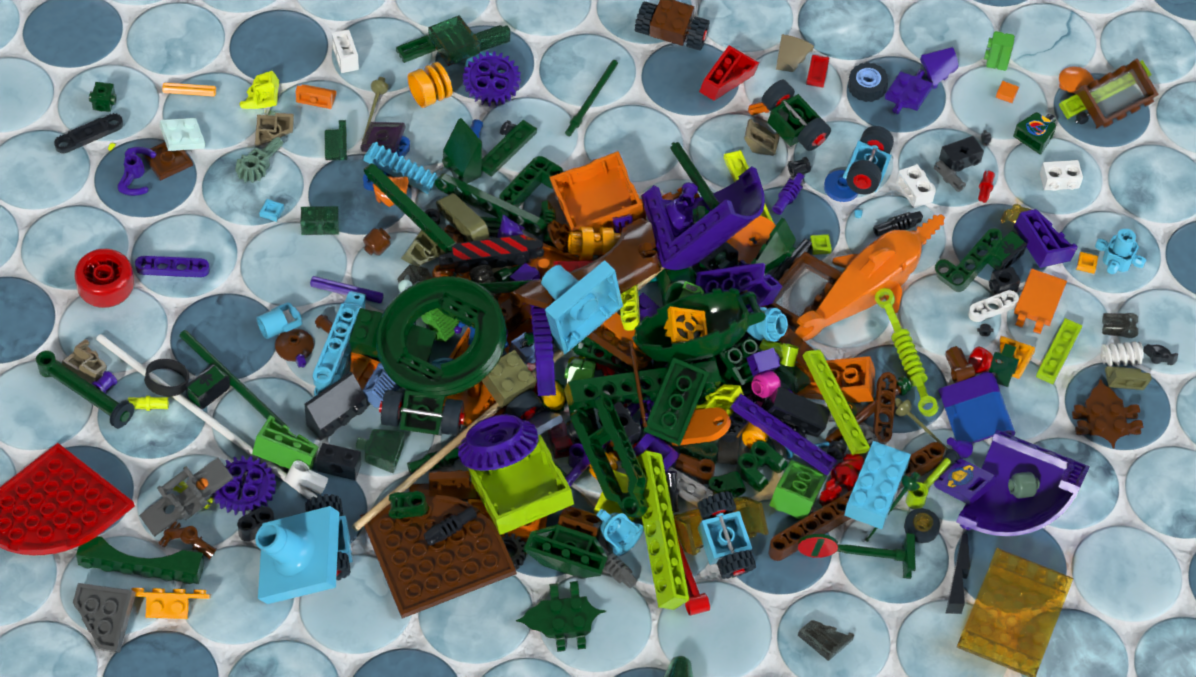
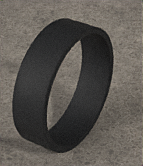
[144,359,189,397]

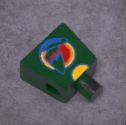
[1013,112,1056,155]

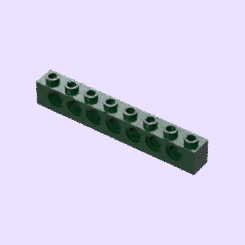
[564,361,721,411]

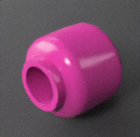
[752,370,781,398]

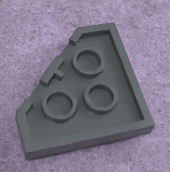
[73,583,136,653]

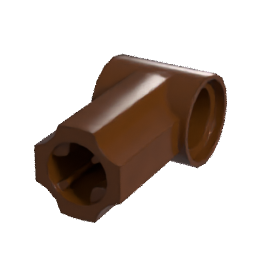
[945,346,975,383]
[675,453,715,484]

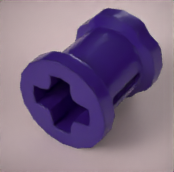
[678,182,698,207]
[91,371,118,394]

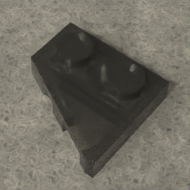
[798,620,855,661]

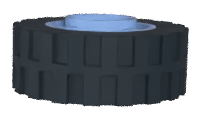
[848,62,888,102]

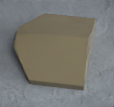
[744,119,779,156]

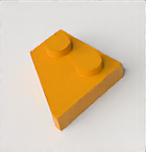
[1000,336,1035,379]

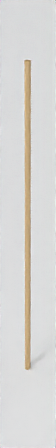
[352,262,665,532]

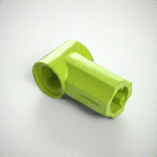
[759,339,799,367]

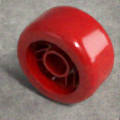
[74,248,134,308]

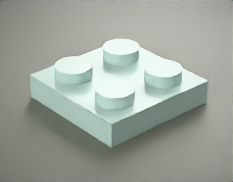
[160,118,205,151]

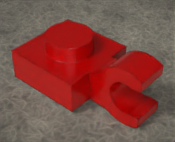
[819,478,842,507]

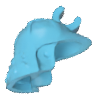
[596,509,643,556]

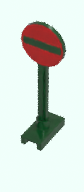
[798,533,916,579]

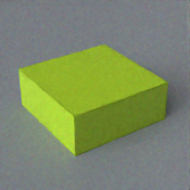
[810,234,832,255]

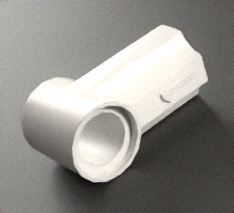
[285,461,328,495]

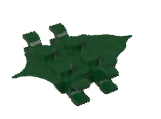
[516,581,606,652]

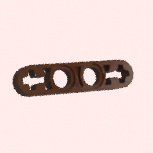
[873,372,897,445]

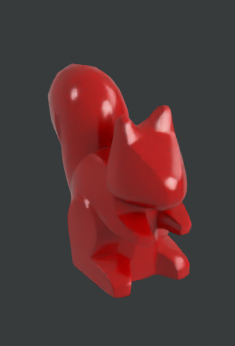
[830,453,865,491]

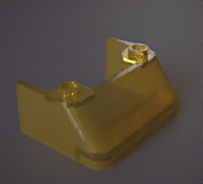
[673,496,769,556]

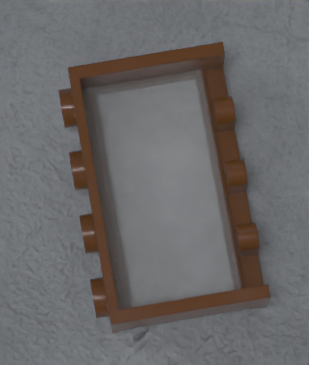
[1074,58,1159,129]
[765,252,842,329]

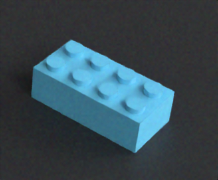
[844,441,911,529]

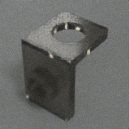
[397,265,433,285]

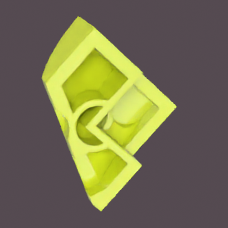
[239,71,279,109]
[695,385,744,417]

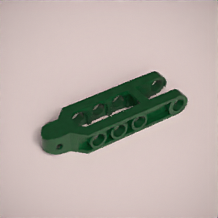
[571,394,648,518]

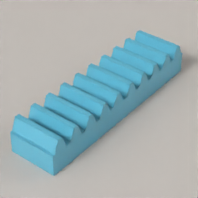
[363,142,437,194]

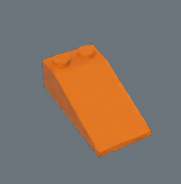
[793,356,875,403]

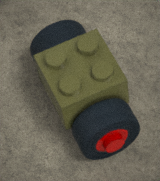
[482,350,542,421]

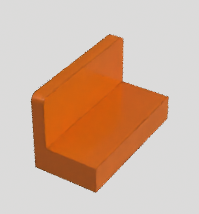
[295,84,336,109]

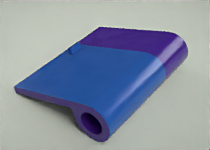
[938,372,1016,444]

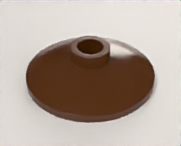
[275,329,314,362]

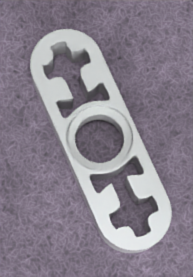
[968,290,1019,322]

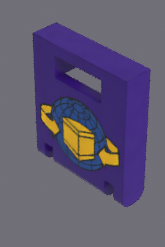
[934,458,996,506]

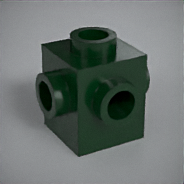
[89,82,117,112]

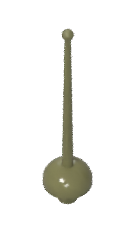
[362,77,389,142]
[895,398,948,450]

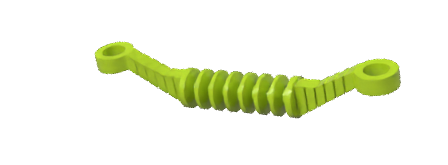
[875,288,939,417]

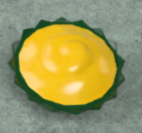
[536,380,567,413]

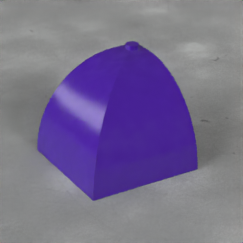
[641,166,765,270]
[956,430,1090,536]

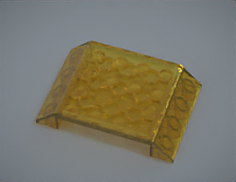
[956,548,1074,677]

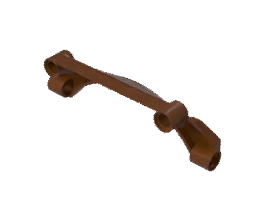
[509,218,661,309]

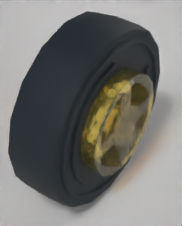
[904,508,940,543]

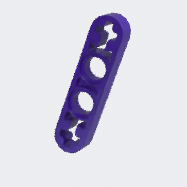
[135,256,210,278]

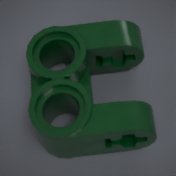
[736,441,788,492]

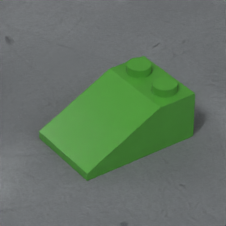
[769,459,827,520]

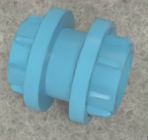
[747,307,788,342]

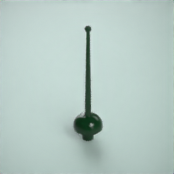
[865,471,920,542]

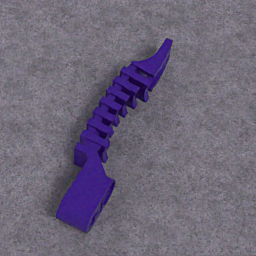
[530,279,556,396]

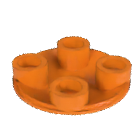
[1059,67,1094,94]

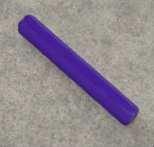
[310,276,384,304]

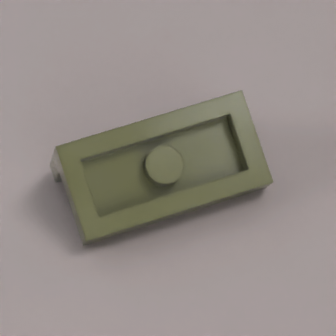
[1105,366,1152,390]

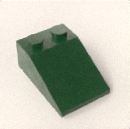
[442,118,482,184]

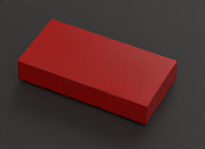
[806,54,829,88]

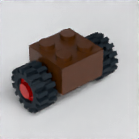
[634,0,710,51]

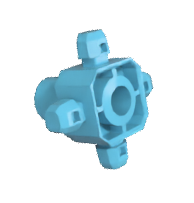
[1095,229,1146,274]

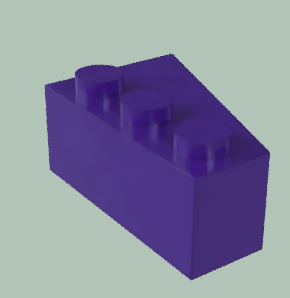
[1014,209,1078,268]

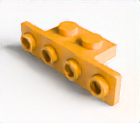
[131,588,211,619]

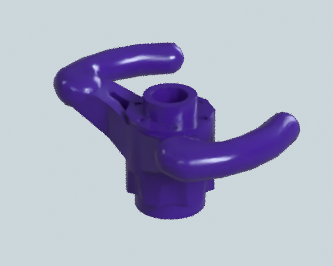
[117,147,156,196]

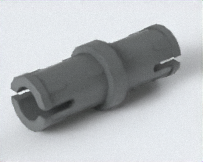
[934,160,966,192]

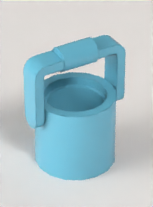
[257,303,302,339]

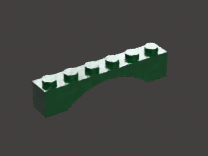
[76,536,204,584]

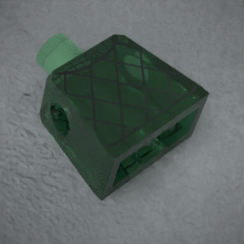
[356,429,405,473]

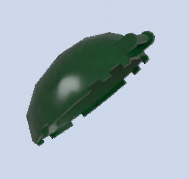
[632,288,766,363]

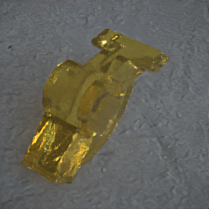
[1001,204,1032,223]

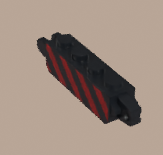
[439,234,544,273]

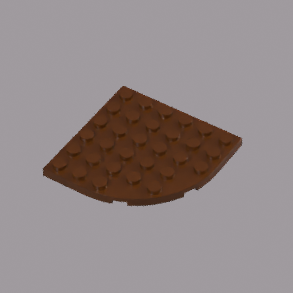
[360,495,517,619]

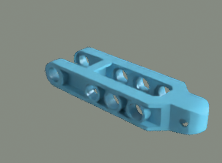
[313,291,366,397]

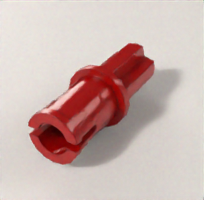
[978,171,995,203]

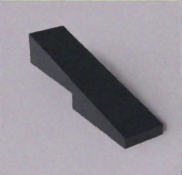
[946,533,970,614]

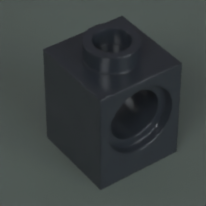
[989,267,1020,295]

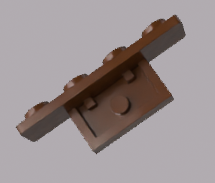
[409,470,481,501]

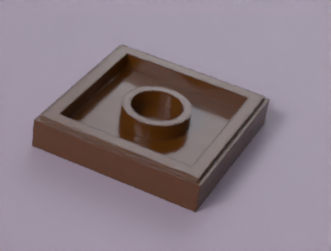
[143,142,193,181]

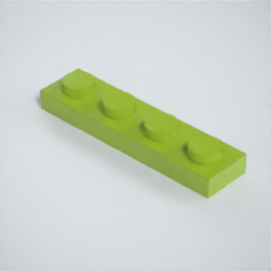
[1036,318,1082,385]

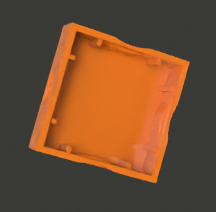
[549,151,646,233]

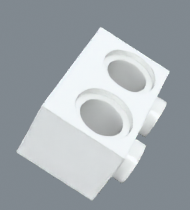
[332,30,359,73]
[1040,160,1083,191]
[896,164,936,208]

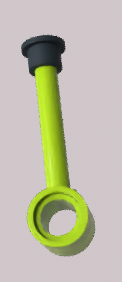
[905,449,960,509]

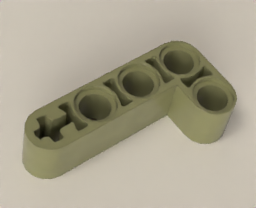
[436,193,490,242]

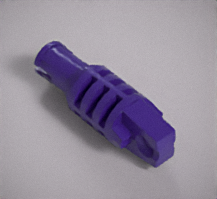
[772,173,805,215]

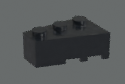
[763,387,830,437]

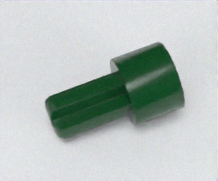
[493,265,522,282]

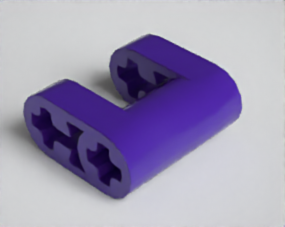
[633,433,680,472]

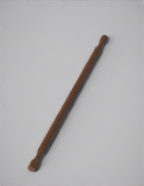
[629,341,647,427]

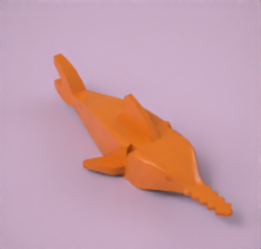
[795,214,945,341]

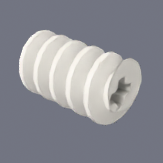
[1101,341,1143,367]

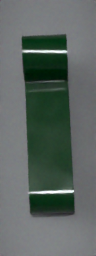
[499,156,563,215]
[935,228,1003,292]

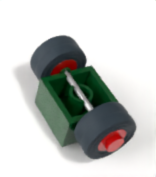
[761,79,831,151]
[379,390,465,436]

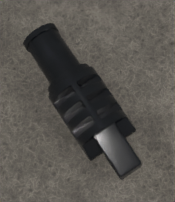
[873,211,923,237]
[424,506,477,546]

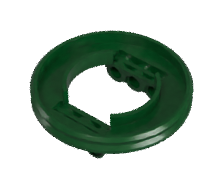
[376,276,507,396]

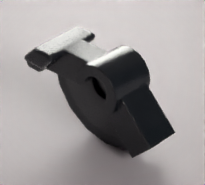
[1143,344,1178,365]

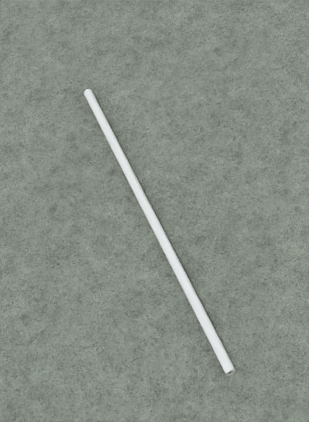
[96,334,317,499]

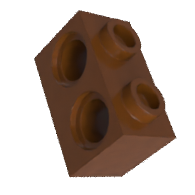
[558,506,603,539]

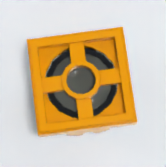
[664,306,708,343]

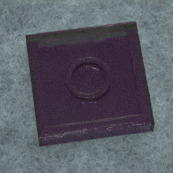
[360,122,406,152]

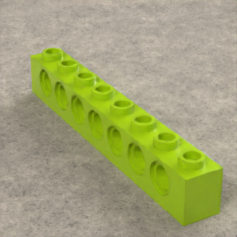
[637,451,689,610]

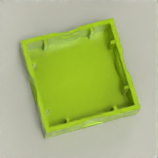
[468,435,574,535]

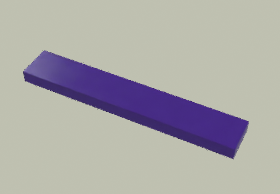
[730,394,837,476]

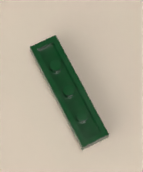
[481,120,537,177]

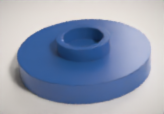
[824,170,859,202]

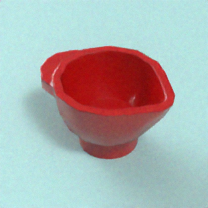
[968,346,997,374]

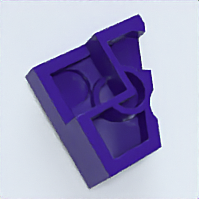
[920,47,959,89]

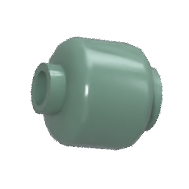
[1008,472,1040,498]

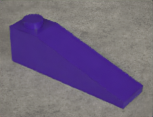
[696,263,765,294]

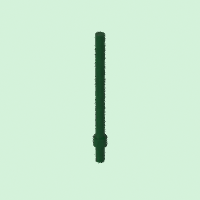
[565,60,618,137]

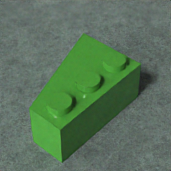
[252,415,319,470]

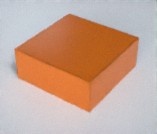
[996,81,1019,103]

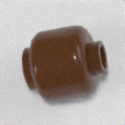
[363,228,391,256]

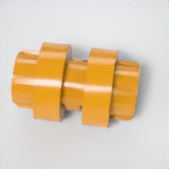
[568,227,621,261]

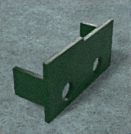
[989,343,1019,387]

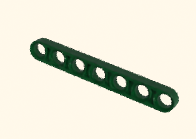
[364,163,456,254]
[435,173,547,236]

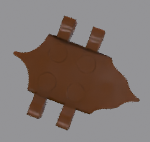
[1072,379,1144,449]

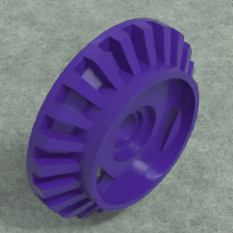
[458,415,539,471]

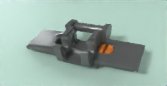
[139,458,234,537]

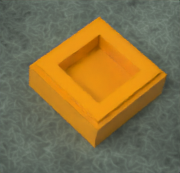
[1076,252,1098,274]

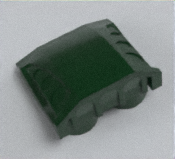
[717,336,763,386]

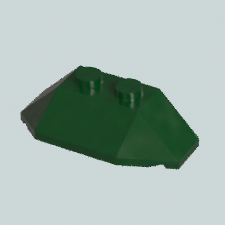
[524,525,608,579]

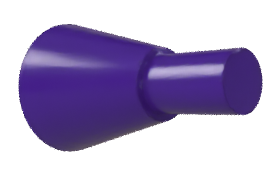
[947,437,973,459]

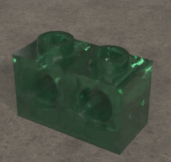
[300,206,339,235]

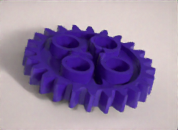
[463,51,521,107]
[212,455,276,516]

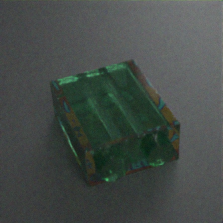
[428,15,480,66]

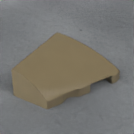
[776,34,814,72]
[255,113,294,146]

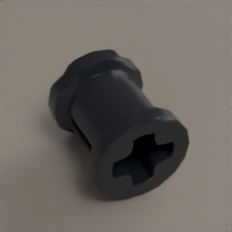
[787,157,811,177]

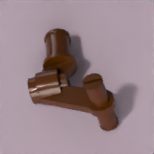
[158,521,217,560]

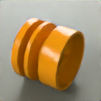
[407,62,452,108]

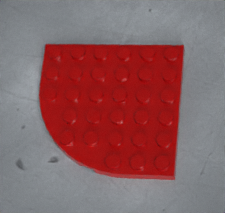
[0,443,135,556]

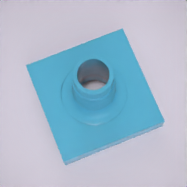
[541,260,623,354]
[255,506,339,604]

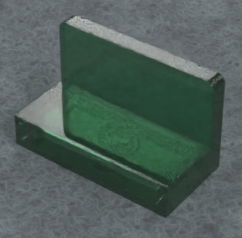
[470,25,510,52]
[325,120,347,160]
[773,363,811,394]

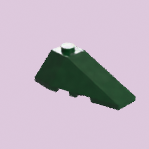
[750,218,796,274]

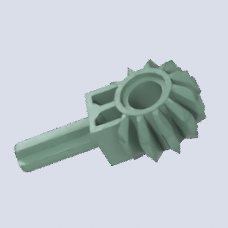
[235,137,283,183]

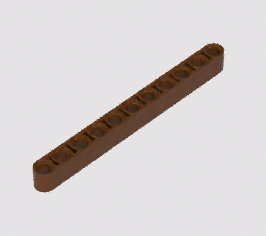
[768,442,945,561]

